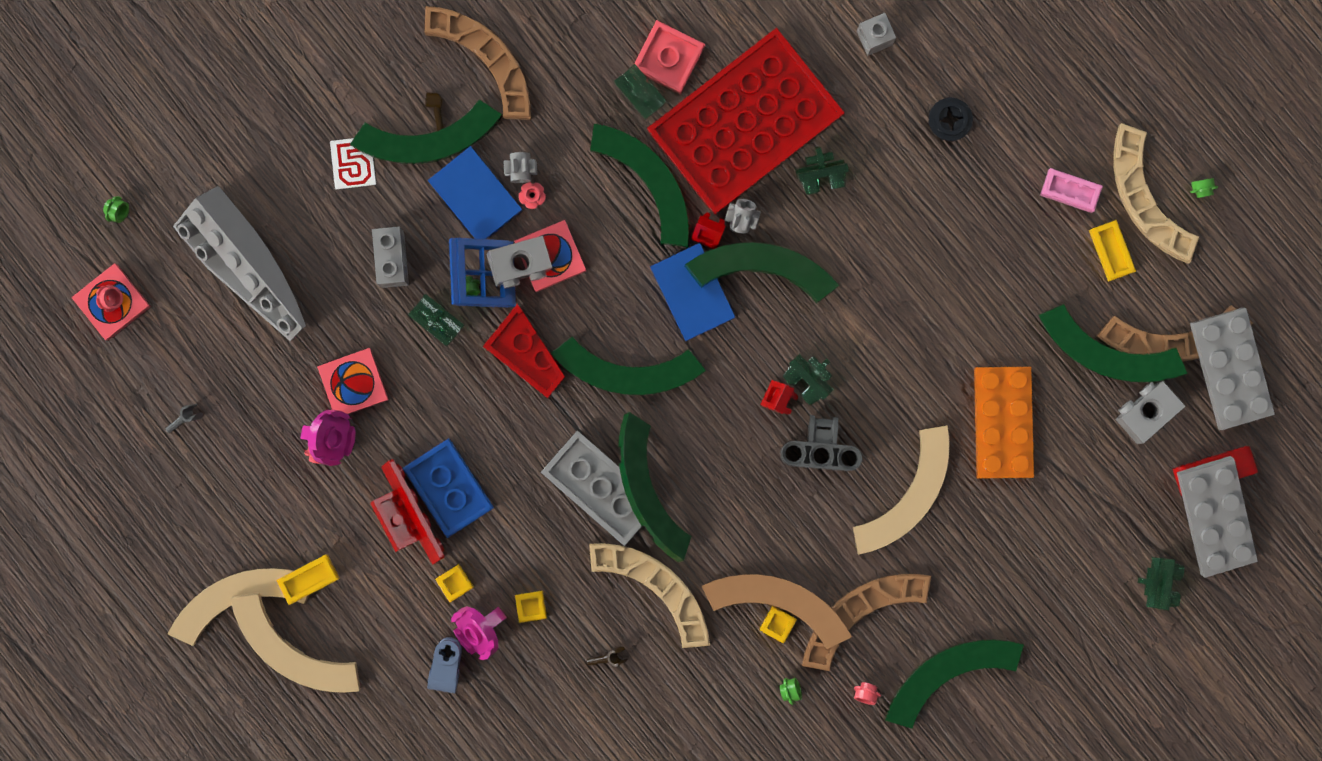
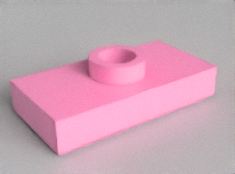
[1040,168,1103,213]

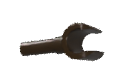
[425,92,444,131]
[587,646,628,667]

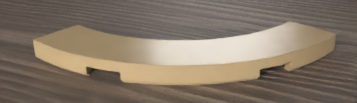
[1114,123,1199,264]
[853,425,949,555]
[589,543,710,648]
[168,568,309,646]
[230,593,361,693]

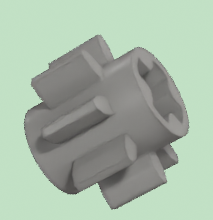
[504,152,537,183]
[725,199,761,233]

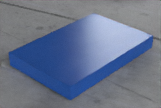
[428,146,523,239]
[650,243,735,342]
[402,438,494,538]

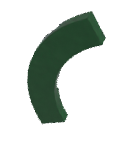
[350,99,502,164]
[590,124,689,248]
[684,242,839,304]
[1038,304,1187,382]
[551,337,706,395]
[618,412,692,562]
[884,639,1024,729]

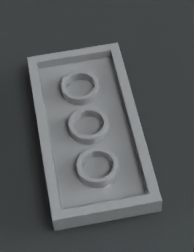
[1190,308,1275,430]
[541,430,641,546]
[1177,456,1258,578]

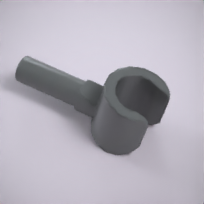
[165,404,203,433]

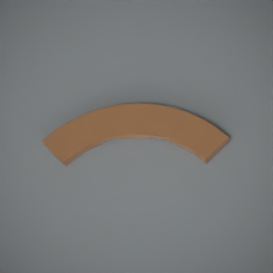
[425,6,531,120]
[1095,305,1253,362]
[802,574,931,671]
[702,575,852,650]

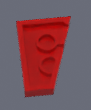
[483,303,565,398]

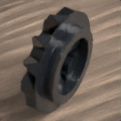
[928,97,973,142]

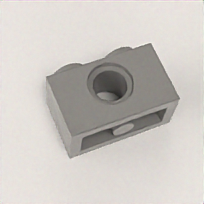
[372,227,409,288]
[486,236,552,289]
[1115,381,1185,444]

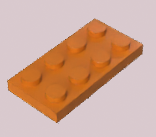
[974,367,1034,478]

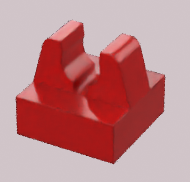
[691,212,726,249]
[760,380,798,414]

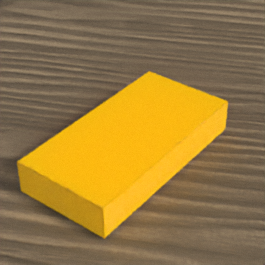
[1089,220,1136,282]
[276,554,340,605]

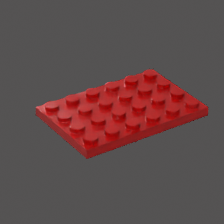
[647,27,845,216]

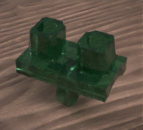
[614,64,667,121]
[795,146,849,195]
[408,294,465,347]
[783,354,834,405]
[1137,557,1184,610]

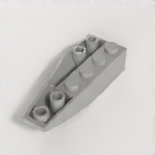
[173,186,306,341]

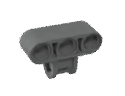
[780,415,862,471]

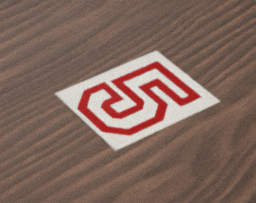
[330,138,376,190]

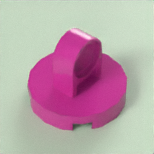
[300,410,356,466]
[451,606,507,660]

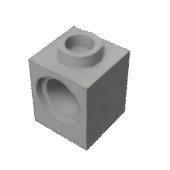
[857,13,896,56]

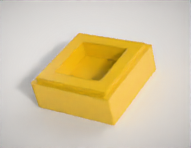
[435,564,474,602]
[515,591,547,623]
[759,606,797,644]

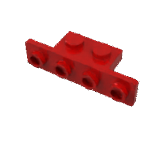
[370,459,445,564]

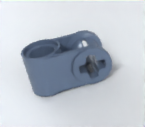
[427,637,462,694]

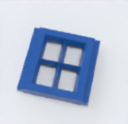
[449,238,516,308]

